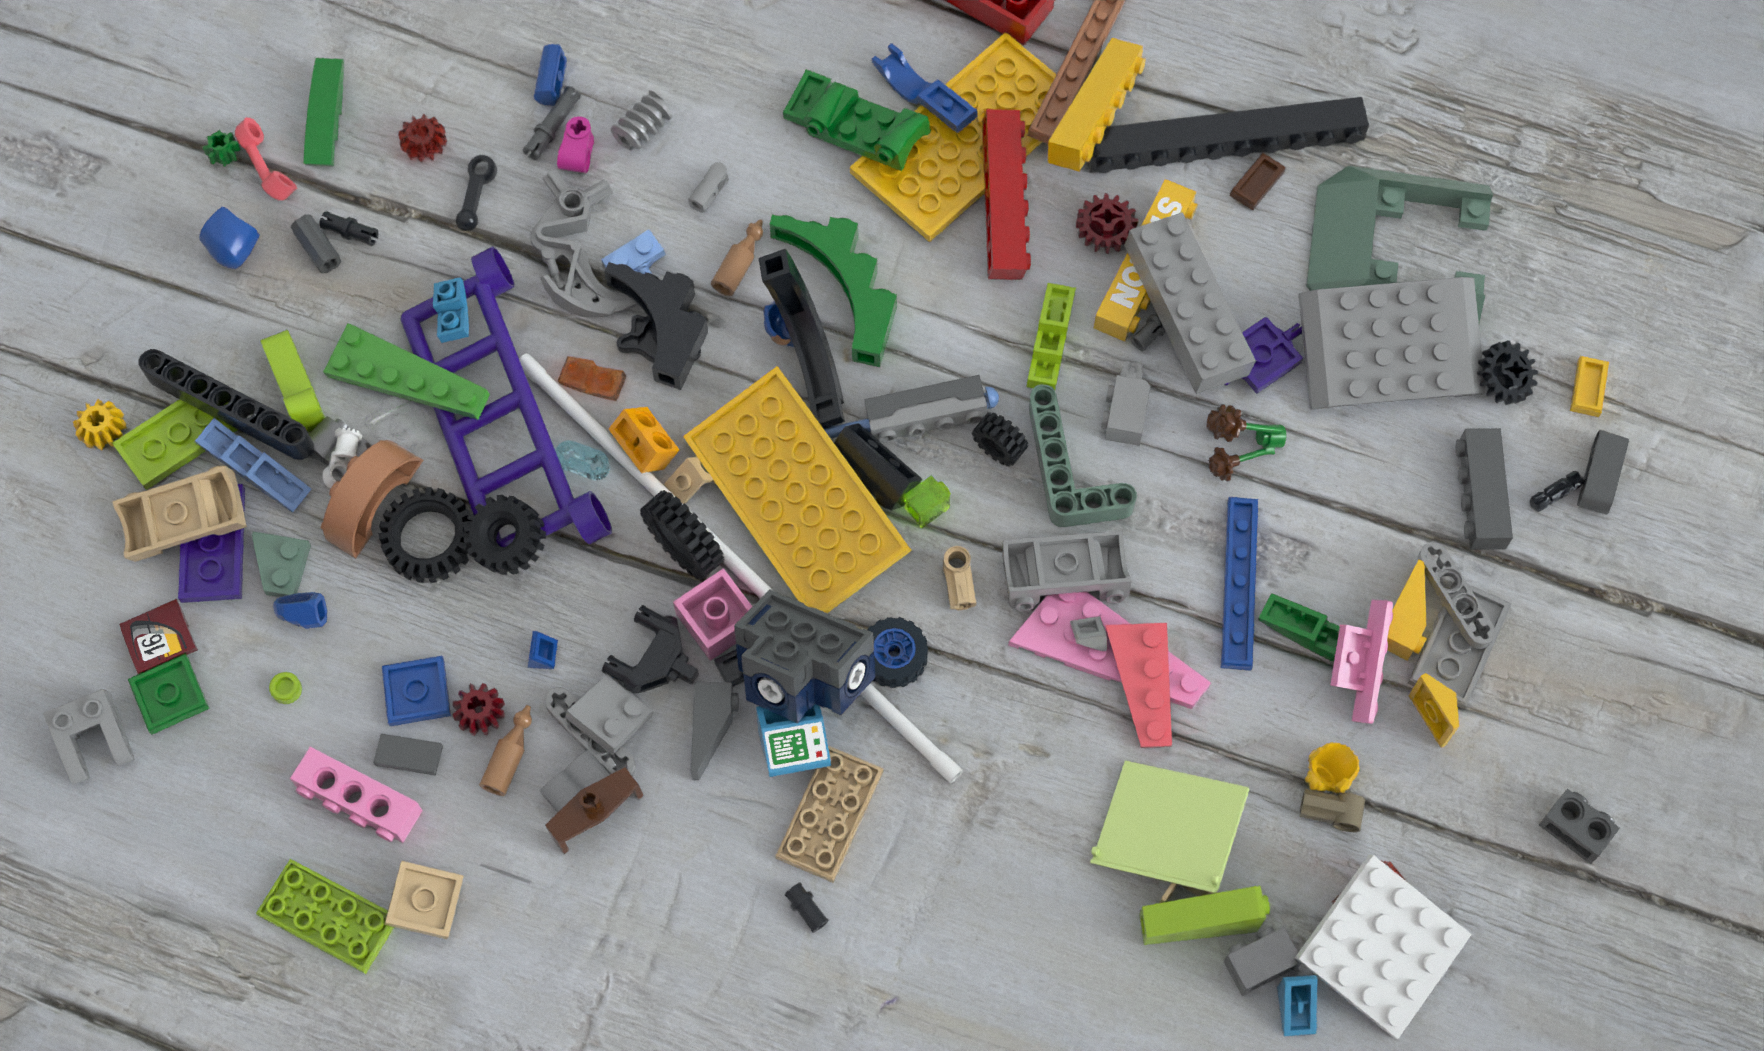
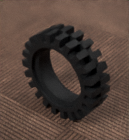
[378,487,472,583]
[640,490,724,580]

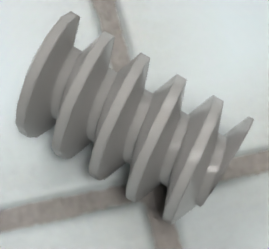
[610,90,672,150]

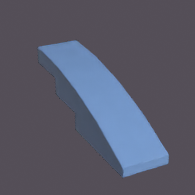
[195,418,312,512]

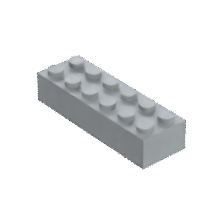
[1125,212,1256,394]

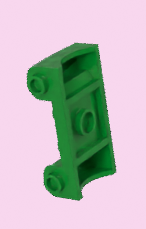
[804,81,931,171]

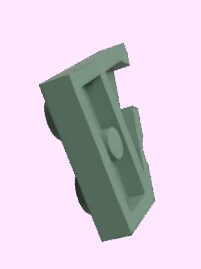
[252,531,311,597]

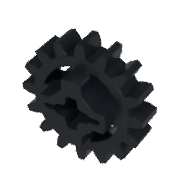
[1477,340,1538,405]

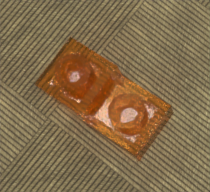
[558,356,627,401]

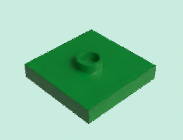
[128,653,210,735]

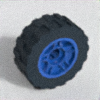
[867,617,928,688]

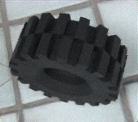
[464,495,546,575]

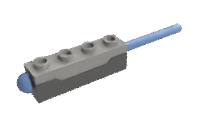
[824,375,999,443]

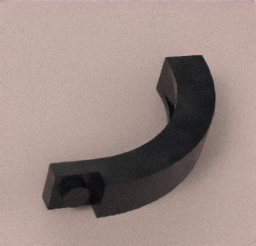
[758,248,845,429]

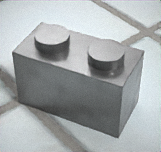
[1224,927,1301,996]

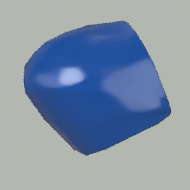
[199,206,260,269]

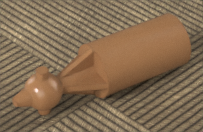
[710,219,763,296]
[479,705,532,796]

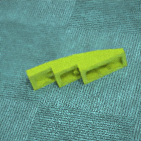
[1026,283,1076,390]

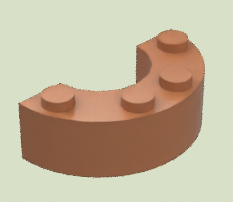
[321,440,424,559]

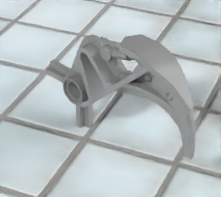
[531,170,638,317]

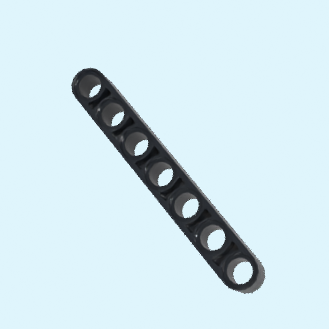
[138,349,314,460]

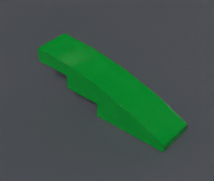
[303,58,344,167]
[1258,593,1340,662]

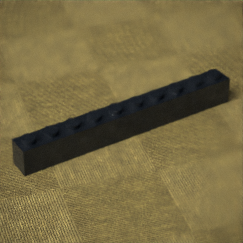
[1088,97,1369,173]

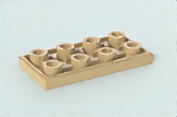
[776,746,884,883]

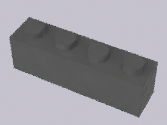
[1455,428,1513,550]

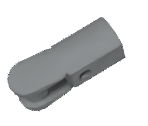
[688,162,728,213]

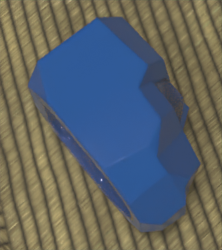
[273,592,327,629]

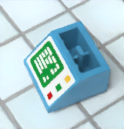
[756,704,831,777]

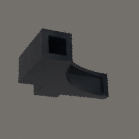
[604,262,708,390]

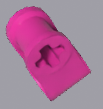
[557,116,594,173]

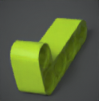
[260,329,325,433]

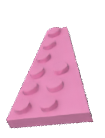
[1008,592,1211,709]

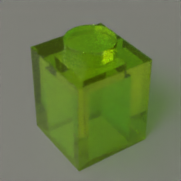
[903,475,951,528]

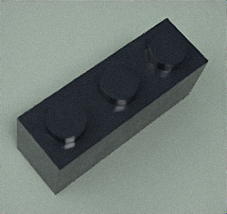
[834,423,923,511]

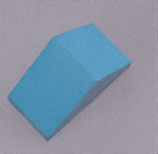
[1277,975,1317,1036]

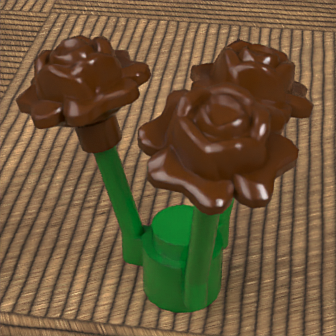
[1206,404,1287,482]

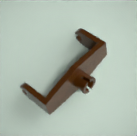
[545,767,644,854]

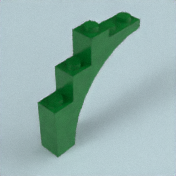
[769,214,897,368]

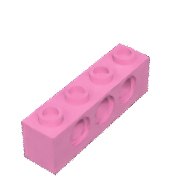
[290,747,423,843]

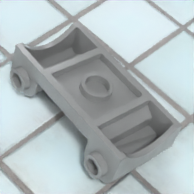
[1002,530,1131,612]

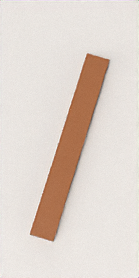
[1027,0,1126,144]

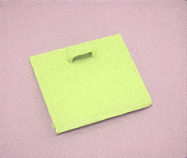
[1090,761,1249,893]

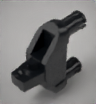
[602,605,699,693]

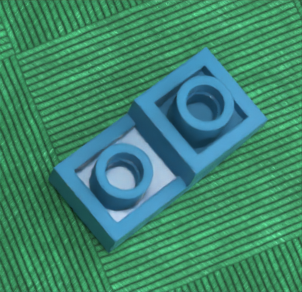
[433,277,469,343]

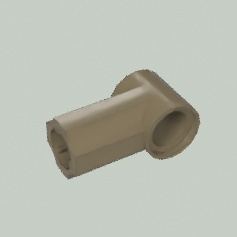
[1299,789,1365,833]

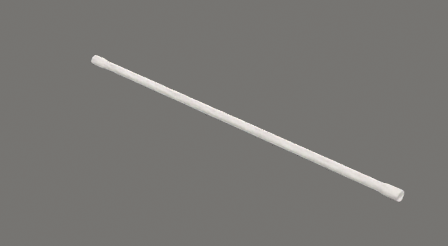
[519,353,963,784]

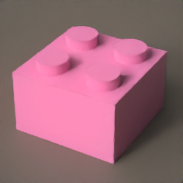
[673,568,753,661]

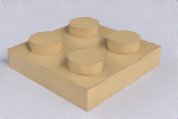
[384,861,464,939]

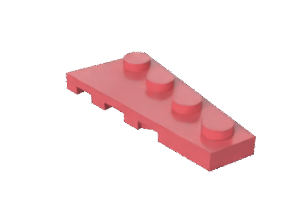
[1105,623,1172,748]

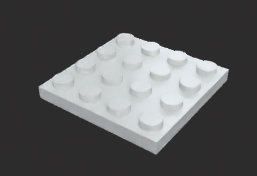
[1295,855,1472,1039]

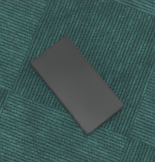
[373,733,443,776]

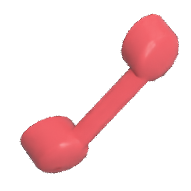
[235,117,297,201]

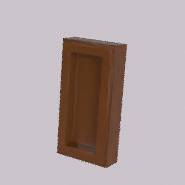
[1230,153,1286,211]

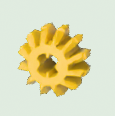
[73,399,127,451]

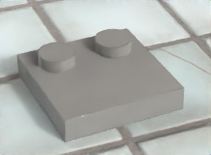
[565,674,653,755]

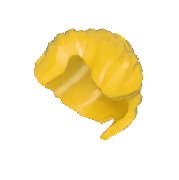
[1305,742,1360,793]

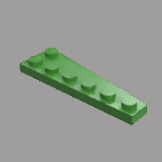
[323,323,490,420]

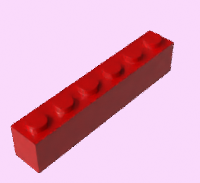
[982,109,1031,280]

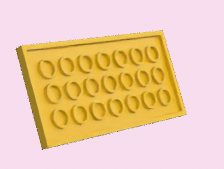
[849,32,1057,242]
[683,366,912,613]

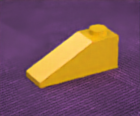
[1387,560,1427,661]

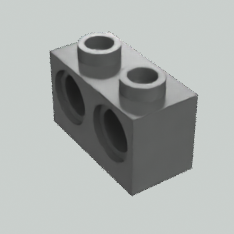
[1539,788,1620,864]

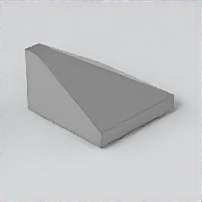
[1070,616,1107,651]

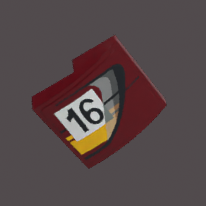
[119,599,198,674]

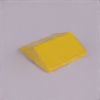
[1408,673,1459,748]

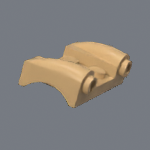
[112,466,247,562]

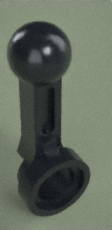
[455,155,497,231]

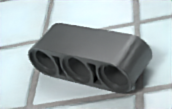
[1577,429,1629,515]

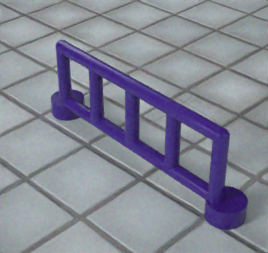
[400,246,612,547]

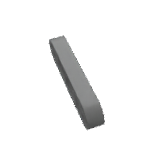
[1417,542,1496,649]
[545,687,636,776]

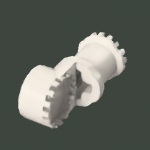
[323,428,362,489]

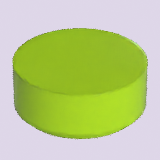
[269,672,302,704]

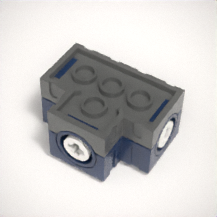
[734,589,875,723]

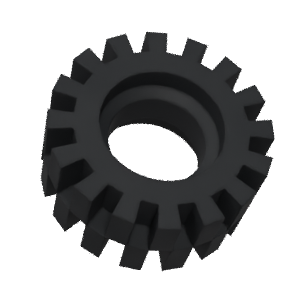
[972,412,1028,466]

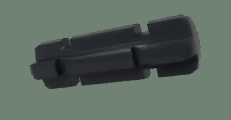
[1529,471,1584,512]

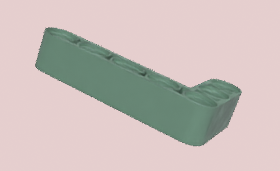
[1029,384,1137,527]

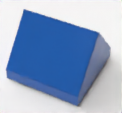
[527,631,558,669]

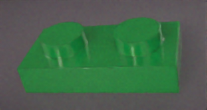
[783,69,831,127]

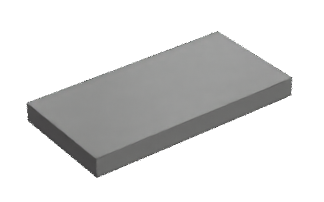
[1408,580,1512,710]

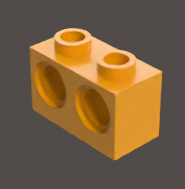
[609,407,679,473]

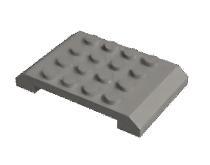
[1298,277,1486,410]

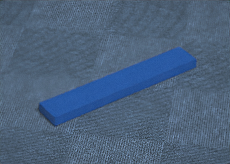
[1221,497,1258,671]

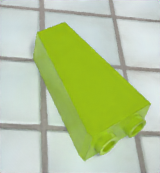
[1139,886,1270,945]

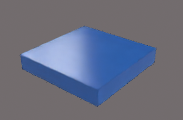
[382,655,451,727]

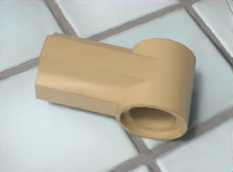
[943,546,976,611]

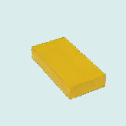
[1570,356,1609,417]

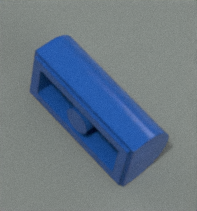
[534,44,567,106]

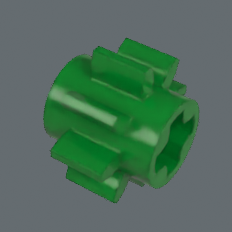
[203,130,241,167]

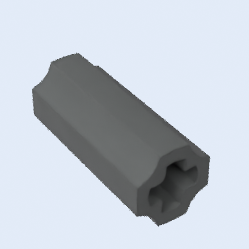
[291,215,342,273]

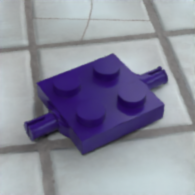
[1224,316,1303,394]

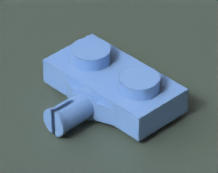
[601,229,666,274]

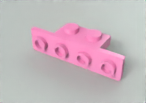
[1330,600,1393,724]

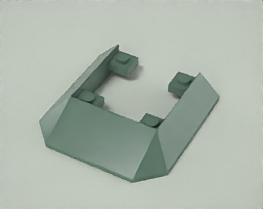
[1306,165,1493,323]

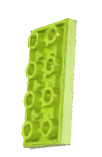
[255,859,394,974]

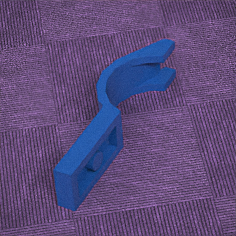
[872,43,978,133]

